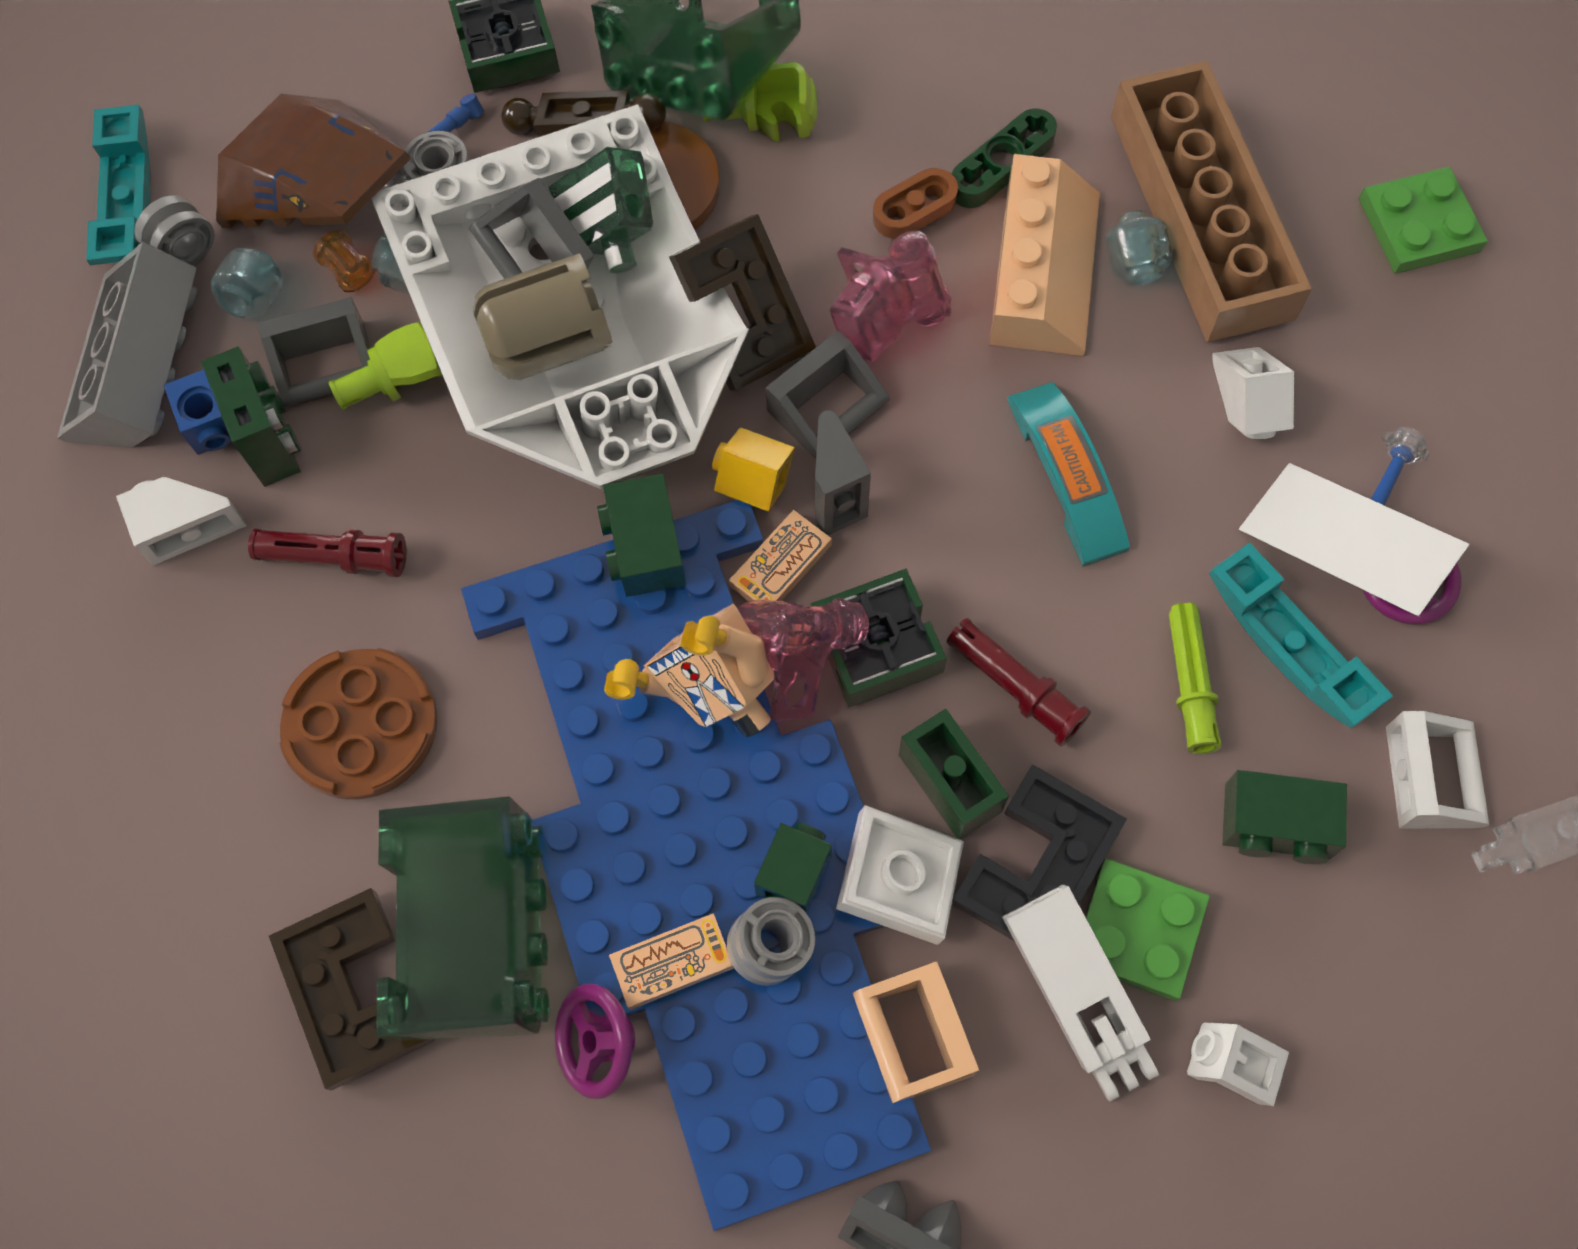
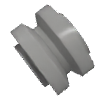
[404,131,469,180]
[135,195,215,266]
[727,897,815,986]

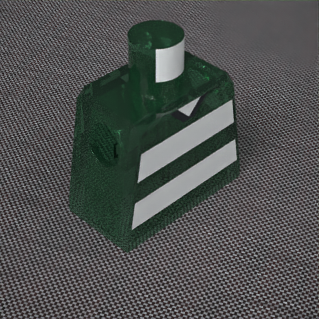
[548,147,653,273]

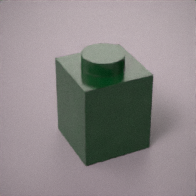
[754,823,832,914]

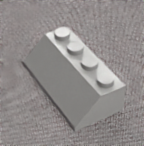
[57,242,197,447]

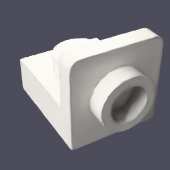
[1187,1022,1289,1106]

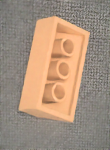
[989,154,1100,356]

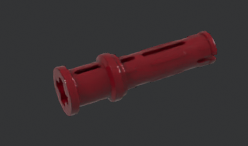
[248,528,407,577]
[946,618,1091,747]

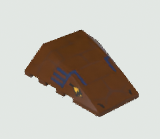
[216,93,411,228]

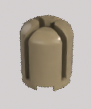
[473,253,613,380]

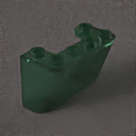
[591,0,801,120]
[377,796,550,1041]

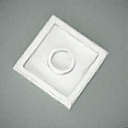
[836,805,964,945]

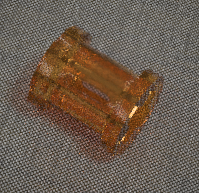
[313,229,375,293]

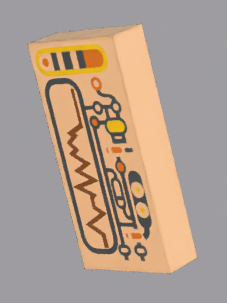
[729,510,832,616]
[609,913,734,1010]

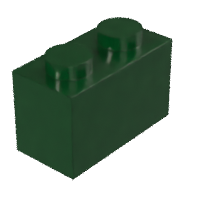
[597,473,686,597]
[898,708,1009,840]
[1222,770,1347,864]

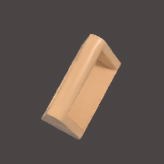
[852,961,979,1103]

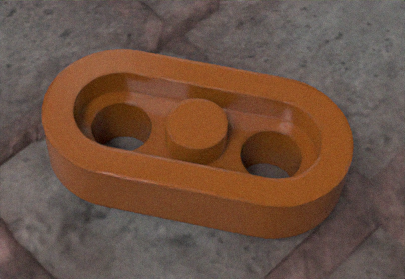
[873,168,958,239]

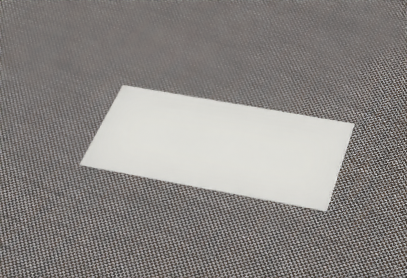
[1238,463,1470,616]

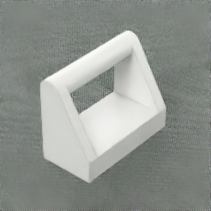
[1386,711,1490,829]

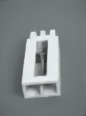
[1002,885,1159,1102]

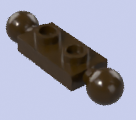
[501,90,666,137]

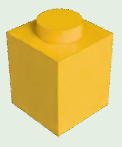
[712,427,795,512]

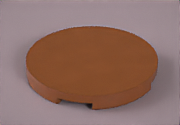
[650,121,719,230]
[279,648,437,799]

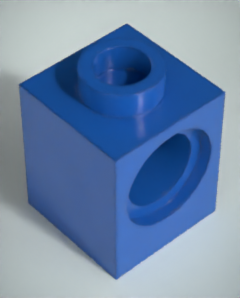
[164,370,232,455]

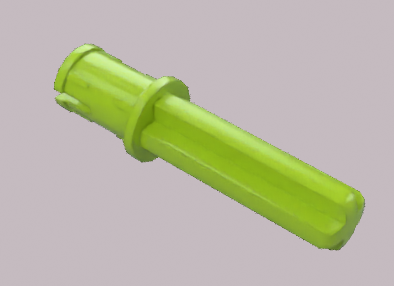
[1169,602,1222,754]

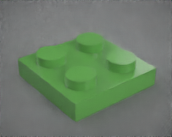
[1358,166,1488,274]
[1085,858,1210,1002]

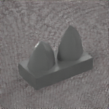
[838,1181,962,1249]

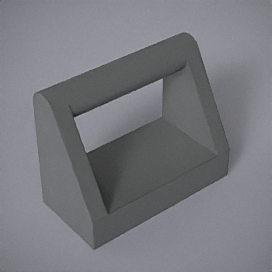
[469,178,594,279]
[257,297,370,407]
[766,330,890,458]
[815,411,871,535]

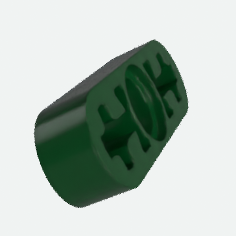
[952,108,1057,208]

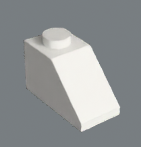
[1212,347,1294,439]
[116,477,246,566]

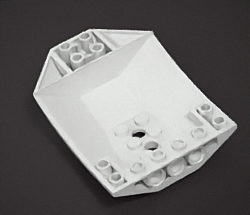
[372,104,749,489]

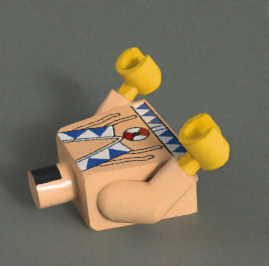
[604,604,774,738]

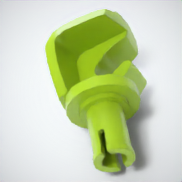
[701,62,818,142]
[329,322,443,410]

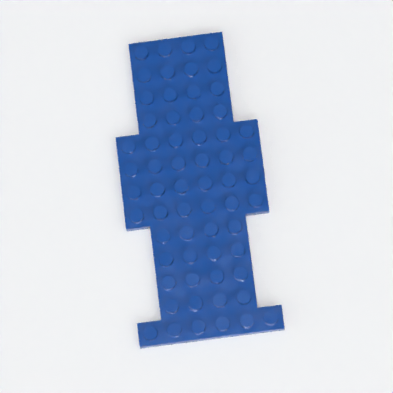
[461,500,931,1231]

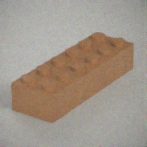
[1111,60,1312,343]

